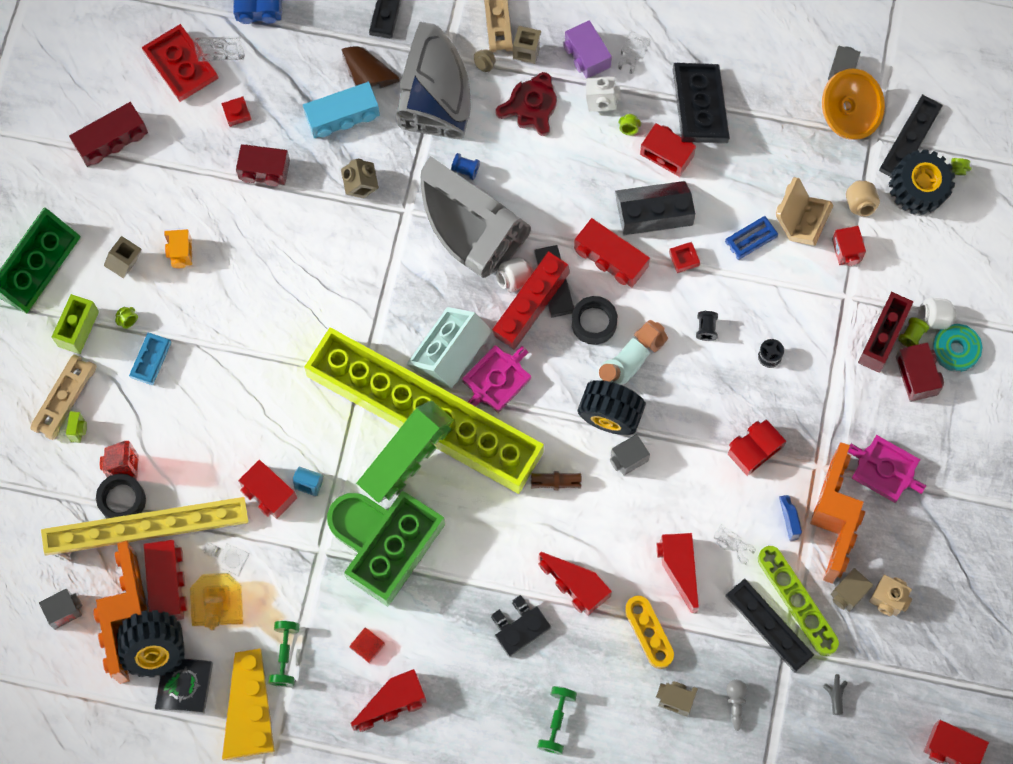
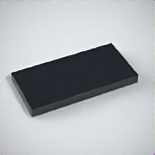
[672,62,730,143]

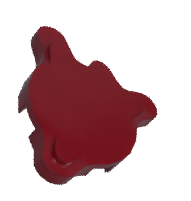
[495,72,557,136]

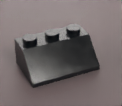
[615,181,696,236]

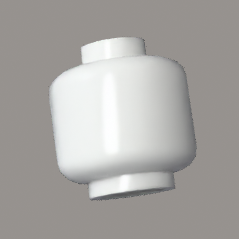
[496,257,534,292]
[918,297,957,330]

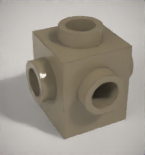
[341,159,379,198]

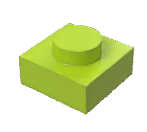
[65,411,87,443]

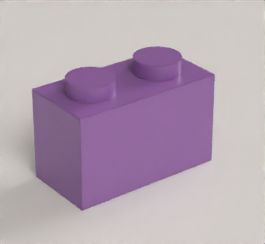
[563,20,612,79]

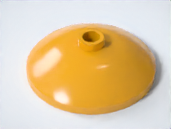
[822,68,885,140]

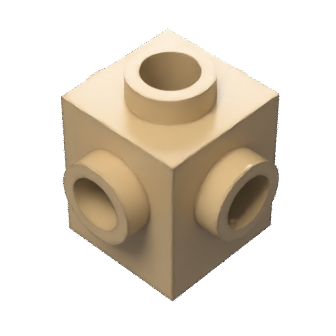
[869,574,912,616]

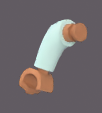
[599,320,669,385]

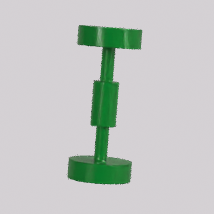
[268,621,300,687]
[537,686,577,755]

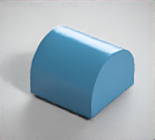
[293,466,324,496]

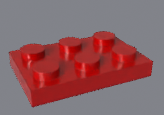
[141,24,219,103]

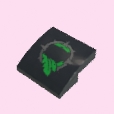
[155,659,213,714]

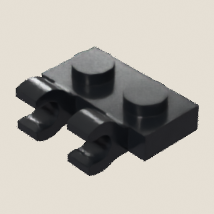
[491,595,551,657]

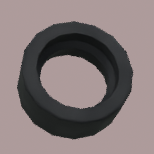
[571,296,618,345]
[95,473,146,519]

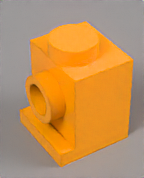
[164,229,192,269]

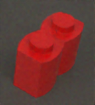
[728,419,786,476]

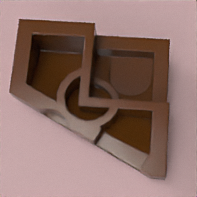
[341,46,400,89]

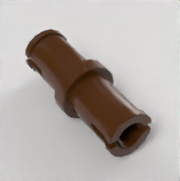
[531,471,582,491]

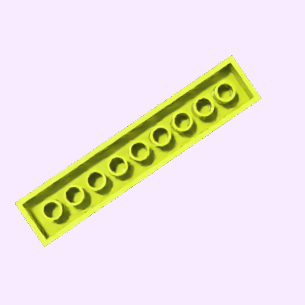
[304,327,544,494]

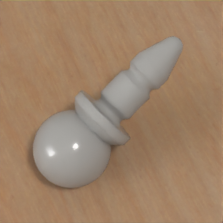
[726,680,747,731]

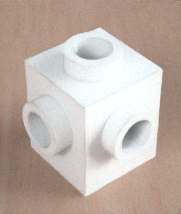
[585,77,621,112]

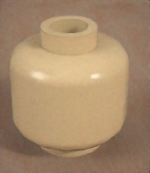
[846,180,880,217]

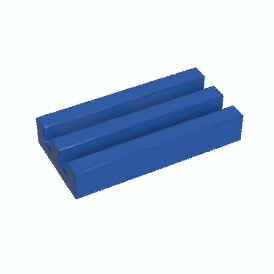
[725,216,778,260]

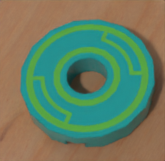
[933,323,983,372]

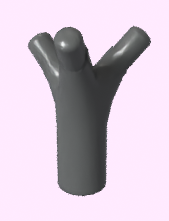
[823,674,848,715]

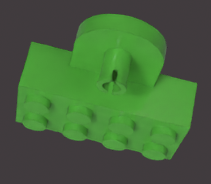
[327,490,445,607]

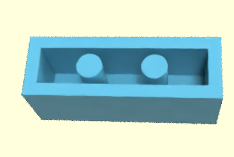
[302,82,380,139]

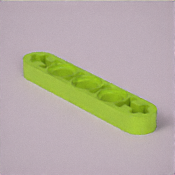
[758,546,839,656]

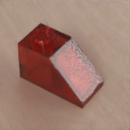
[99,440,139,479]

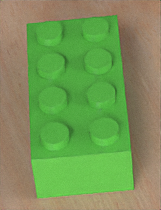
[356,400,454,503]

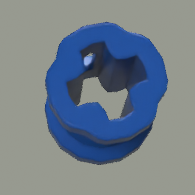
[451,153,480,180]

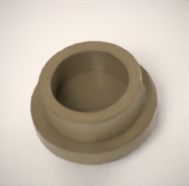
[474,49,496,72]

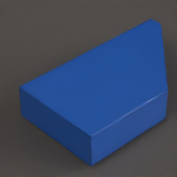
[779,495,802,541]

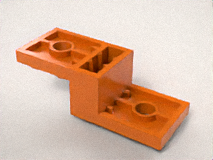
[810,442,865,584]
[93,541,148,684]

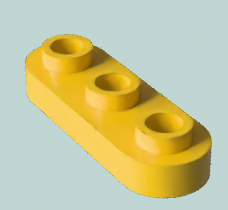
[625,596,674,669]

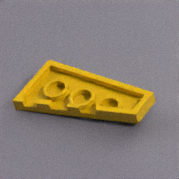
[222,648,275,761]

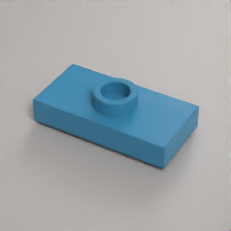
[129,332,172,386]

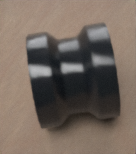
[758,339,784,368]

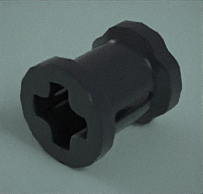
[696,310,718,341]

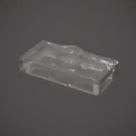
[194,36,245,61]

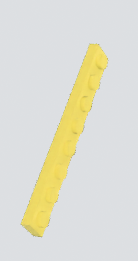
[41,497,248,556]

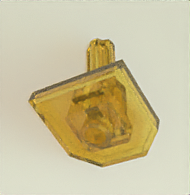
[190,573,244,631]

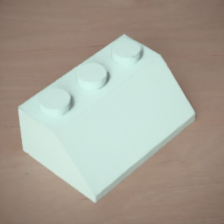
[407,307,492,388]

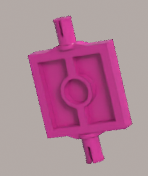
[462,345,531,413]
[848,435,927,503]

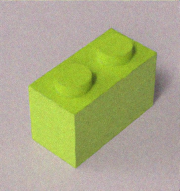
[51,294,99,354]

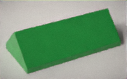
[0,207,81,314]

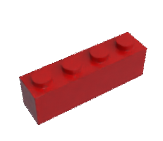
[492,251,570,350]

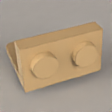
[776,177,833,246]

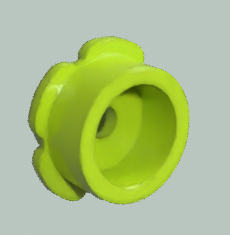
[618,114,641,136]
[951,158,972,176]
[115,307,138,329]

